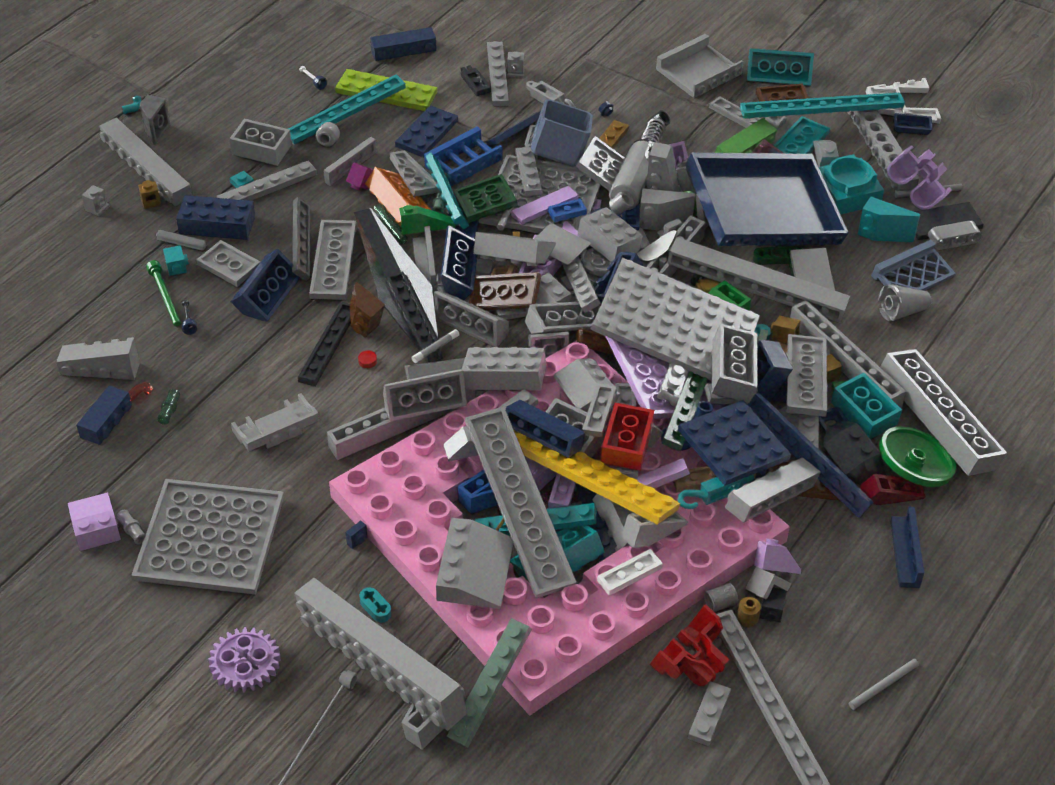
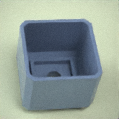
[531,99,593,167]

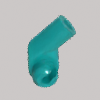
[122,96,142,114]

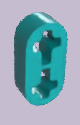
[359,587,391,623]

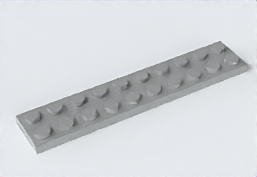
[465,407,576,598]

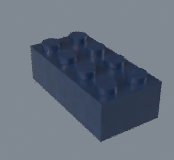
[176,195,256,240]

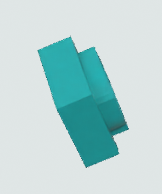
[819,154,884,215]

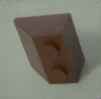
[349,282,385,338]

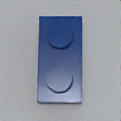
[548,199,587,222]

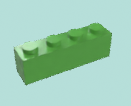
[715,118,777,153]

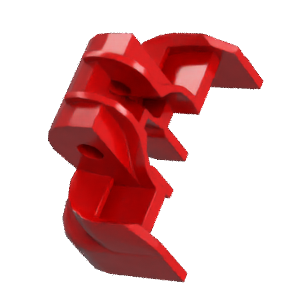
[649,604,730,686]

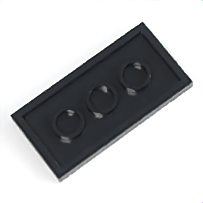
[914,202,984,240]

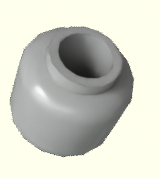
[316,122,340,147]

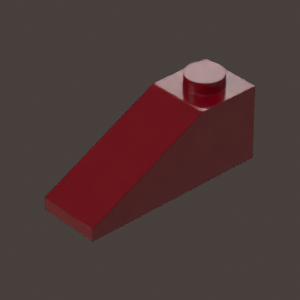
[860,474,926,505]

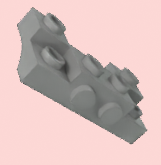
[231,393,319,452]

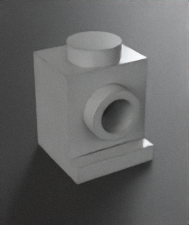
[507,52,524,78]
[82,185,110,216]

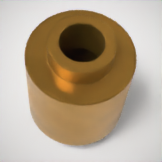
[696,278,721,293]
[737,597,761,628]

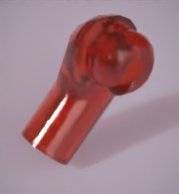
[128,382,154,402]

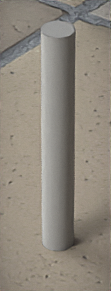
[497,192,518,230]

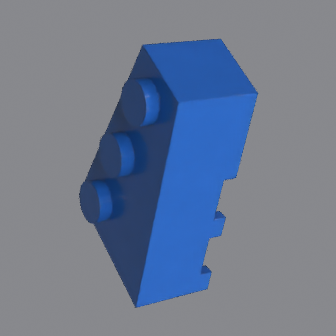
[458,470,498,514]

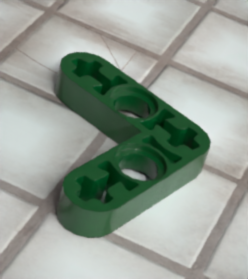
[753,246,802,277]

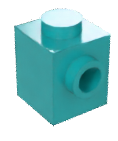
[163,245,189,276]

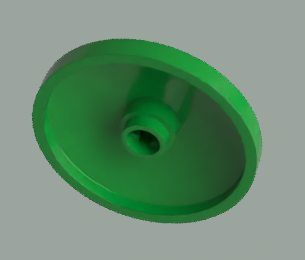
[879,426,956,487]

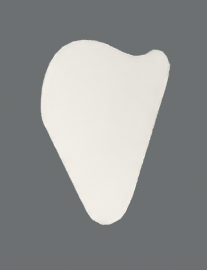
[637,230,676,261]

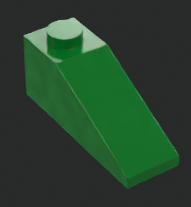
[399,205,455,235]

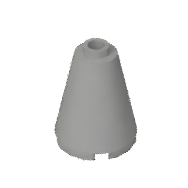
[878,284,932,321]

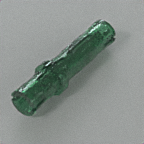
[373,204,408,245]

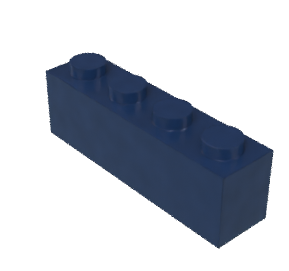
[370,27,437,61]
[505,400,586,458]

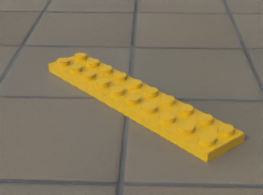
[514,430,680,525]

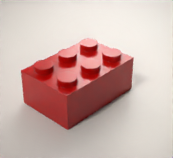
[601,402,655,471]

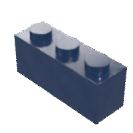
[77,385,132,445]

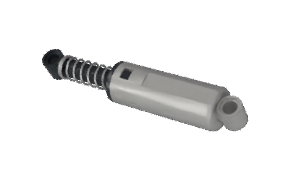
[609,110,671,215]

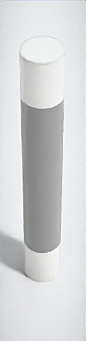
[412,329,459,363]

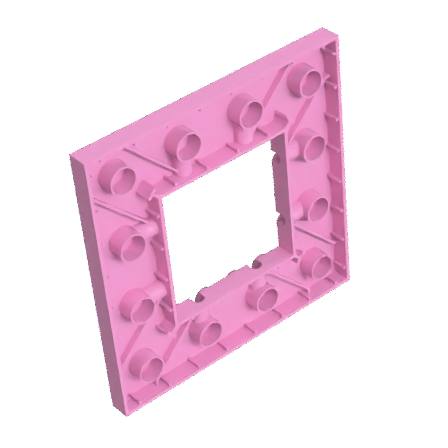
[329,340,790,715]

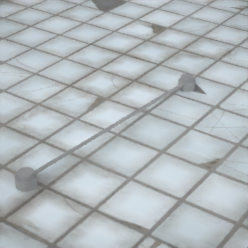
[279,670,358,785]

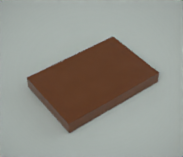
[756,83,809,102]

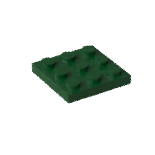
[453,174,518,222]

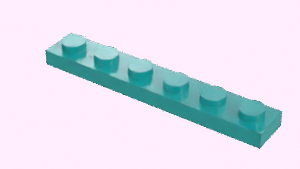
[426,152,469,229]
[475,503,596,536]

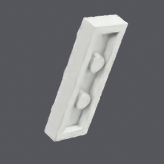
[597,549,663,596]

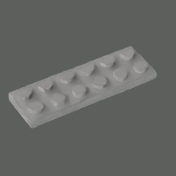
[309,220,356,300]
[786,334,827,417]

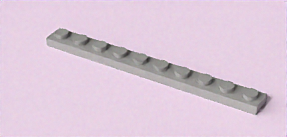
[716,609,830,785]

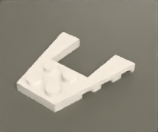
[866,78,941,124]

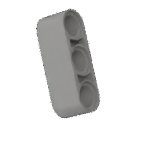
[928,221,982,250]

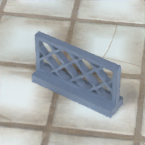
[871,240,956,291]

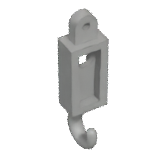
[526,81,575,107]

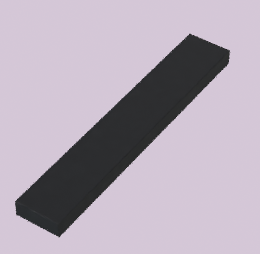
[298,302,351,387]

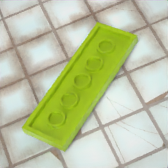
[335,69,437,111]

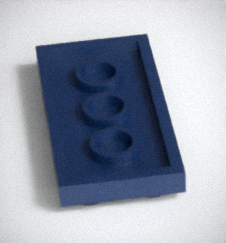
[395,105,458,158]

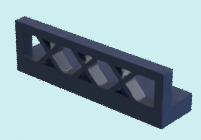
[890,507,924,588]

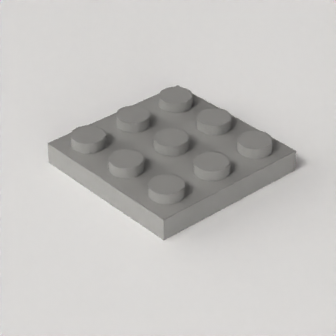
[576,136,625,192]

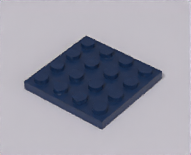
[678,400,791,486]

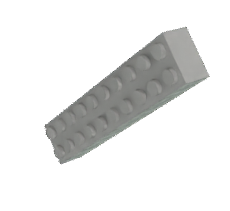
[294,578,467,731]

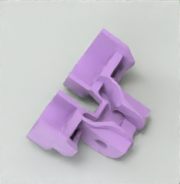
[887,145,951,210]

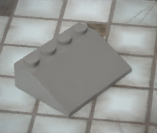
[436,517,514,609]

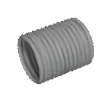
[704,583,738,612]

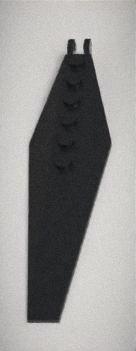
[354,208,443,363]

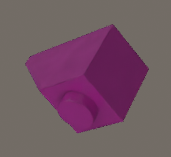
[346,162,374,191]

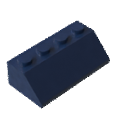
[440,226,478,301]
[230,249,300,322]

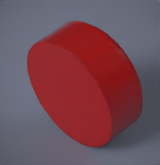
[358,350,377,368]

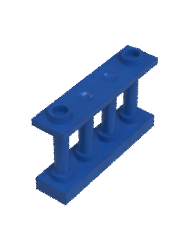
[424,127,503,186]

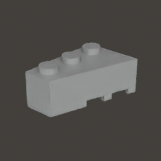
[592,494,636,551]
[402,687,466,750]

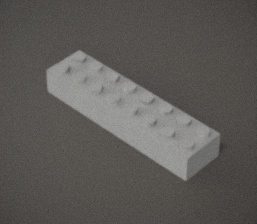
[880,349,1007,476]

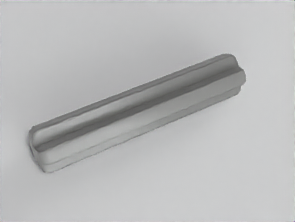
[156,230,206,251]

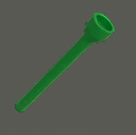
[146,260,181,326]

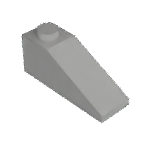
[621,512,688,548]

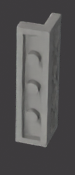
[413,226,436,291]

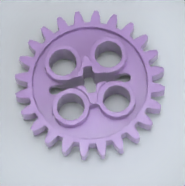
[208,627,281,693]

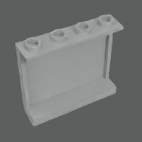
[656,34,743,98]

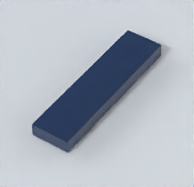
[486,111,541,147]

